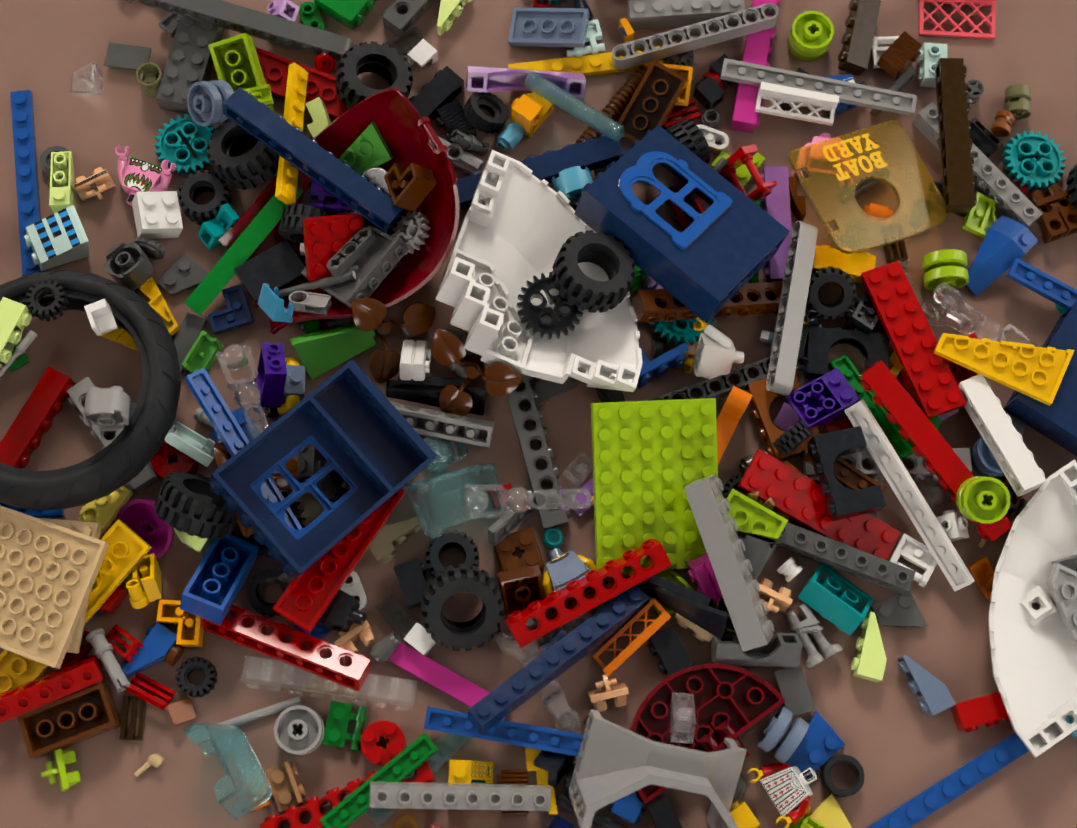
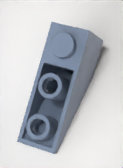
[897,655,956,717]

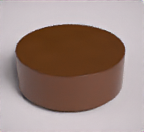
[165,644,184,667]

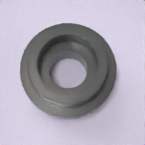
[701,109,721,128]

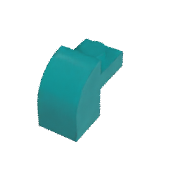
[197,203,240,250]

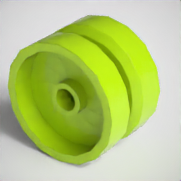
[787,11,834,62]
[922,249,969,291]
[956,476,1010,524]

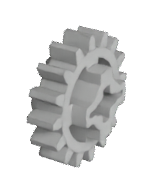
[391,210,431,255]

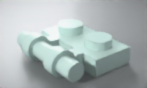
[566,19,605,57]

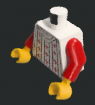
[746,763,817,828]

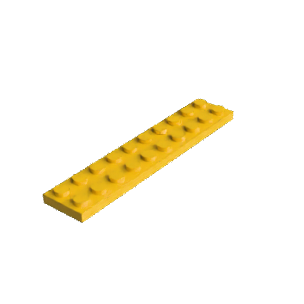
[0,519,152,694]

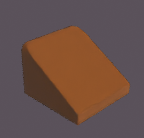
[166,697,197,727]

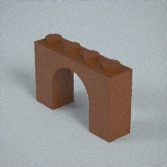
[745,373,820,462]

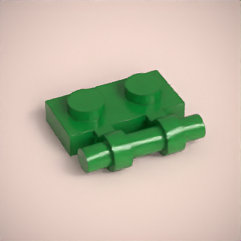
[322,701,368,751]

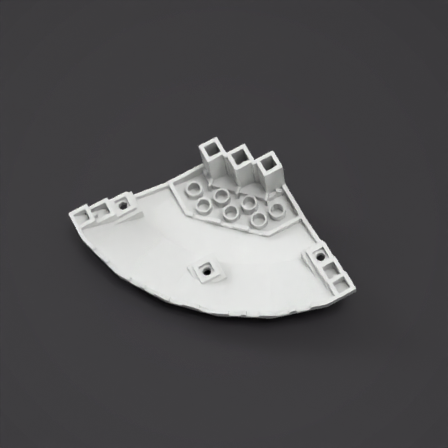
[436,150,642,392]
[988,460,1077,758]

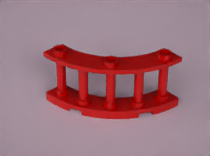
[655,144,777,232]

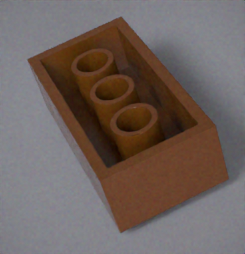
[614,60,689,143]
[17,683,121,759]

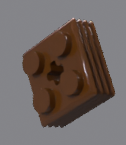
[494,528,545,572]
[497,565,545,616]

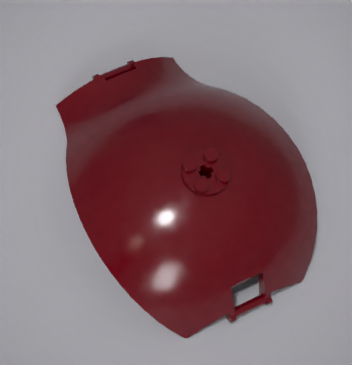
[218,88,460,334]

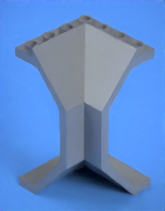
[568,709,747,828]

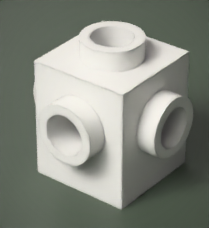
[936,510,969,542]

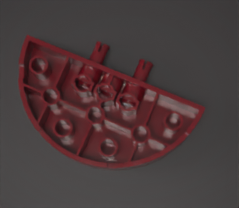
[629,664,786,805]

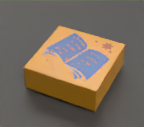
[618,17,635,43]

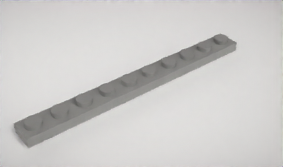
[720,58,917,116]

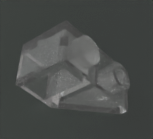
[670,692,696,744]

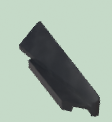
[386,377,485,416]
[638,575,730,639]

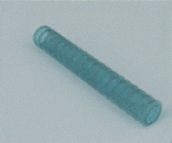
[524,71,625,142]

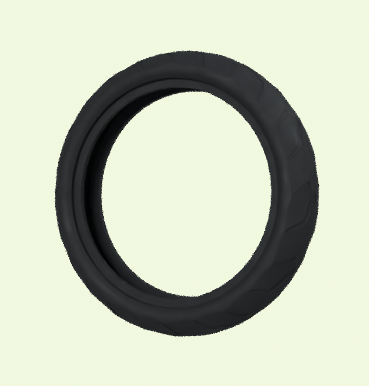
[0,270,181,510]

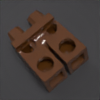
[1029,184,1077,244]

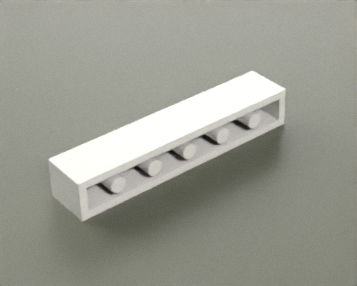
[958,374,1047,497]

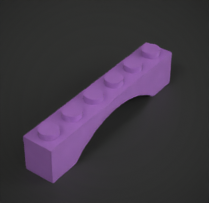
[466,66,586,99]

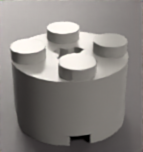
[83,386,131,431]

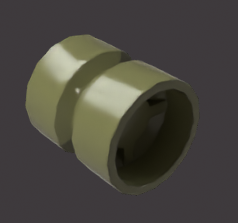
[136,62,163,98]
[1005,84,1031,120]

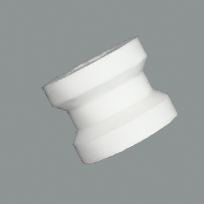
[777,557,803,582]

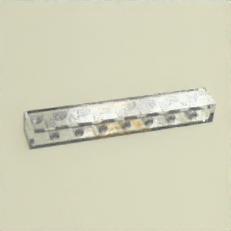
[241,656,418,711]

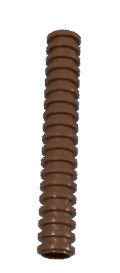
[573,65,649,145]

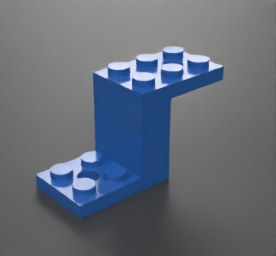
[637,343,689,388]

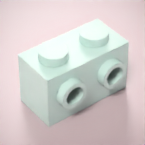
[917,43,948,88]

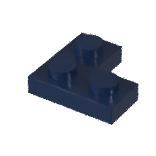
[208,284,254,335]

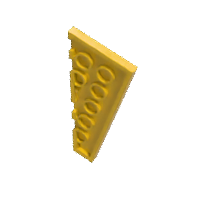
[934,333,1074,406]

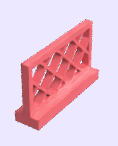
[917,0,996,39]

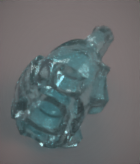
[423,436,468,474]

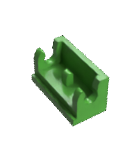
[181,330,224,374]

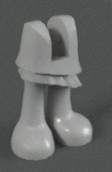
[786,603,843,669]

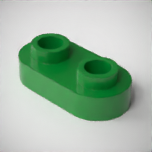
[299,2,325,31]

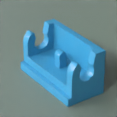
[257,283,294,323]

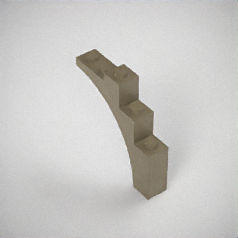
[296,492,428,564]

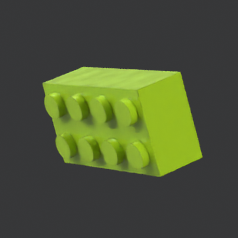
[208,33,275,113]

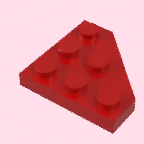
[302,213,364,281]

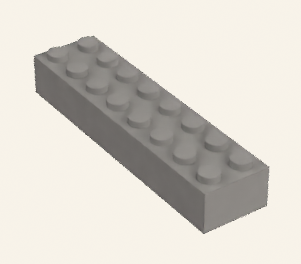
[684,474,775,652]

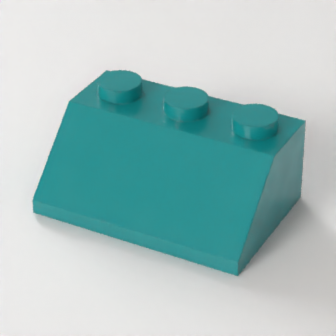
[798,563,874,635]

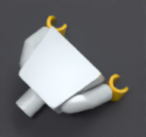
[683,317,744,380]

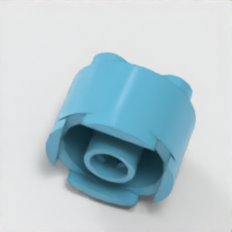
[551,166,593,201]

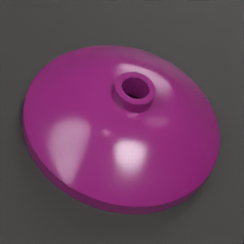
[115,498,174,559]

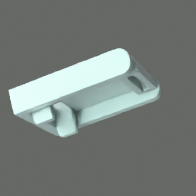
[165,421,215,467]

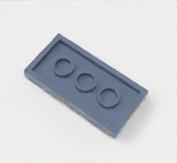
[508,7,590,47]

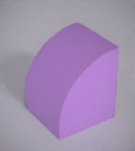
[773,400,799,431]

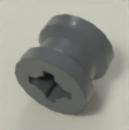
[966,79,984,104]

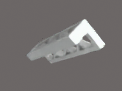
[755,82,839,126]

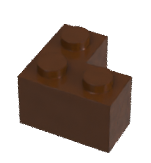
[384,162,437,212]

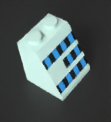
[24,205,89,271]

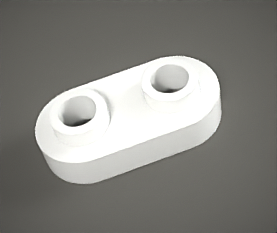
[697,125,729,153]
[341,571,367,611]

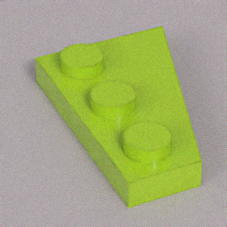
[727,489,789,540]

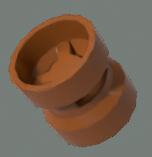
[991,110,1015,137]

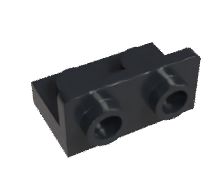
[844,290,879,334]

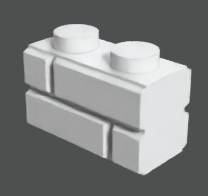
[400,340,431,381]

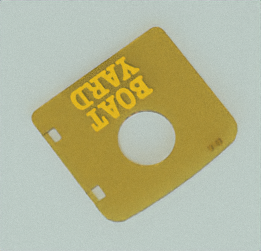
[788,120,948,254]

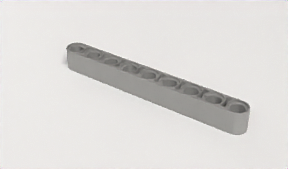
[612,3,779,70]
[766,220,818,396]

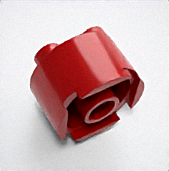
[151,441,198,480]
[361,720,406,766]

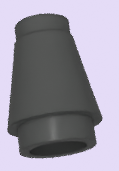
[370,632,402,663]

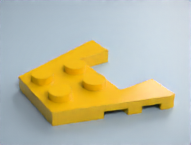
[92,277,180,352]

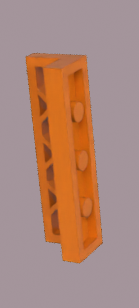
[592,598,672,676]

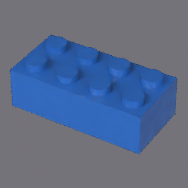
[180,535,259,625]

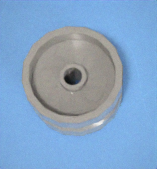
[274,705,325,756]

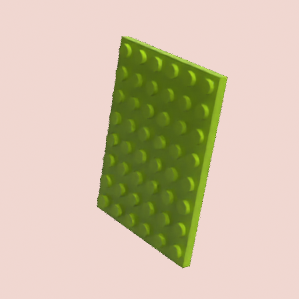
[591,398,718,573]

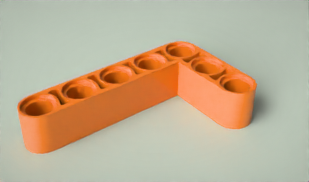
[717,386,753,464]

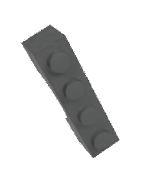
[710,632,802,668]

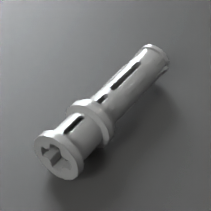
[86,628,131,692]

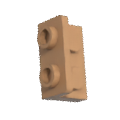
[265,760,307,812]

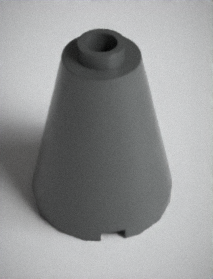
[736,531,776,580]

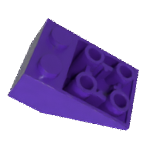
[785,368,861,428]

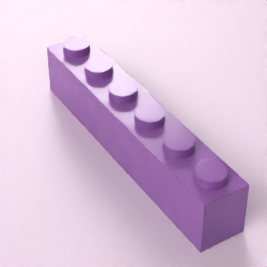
[760,167,792,282]

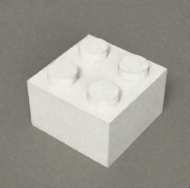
[132,191,183,239]

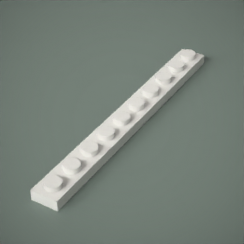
[844,399,975,591]

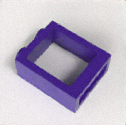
[256,343,287,408]

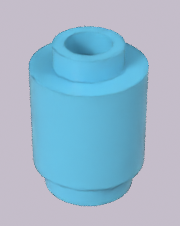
[496,122,525,151]

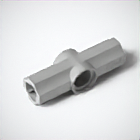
[429,136,484,174]

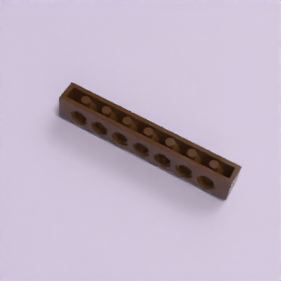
[632,281,783,323]

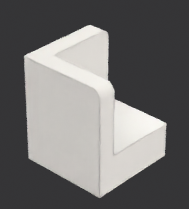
[407,39,438,67]
[84,299,117,336]
[404,623,436,656]

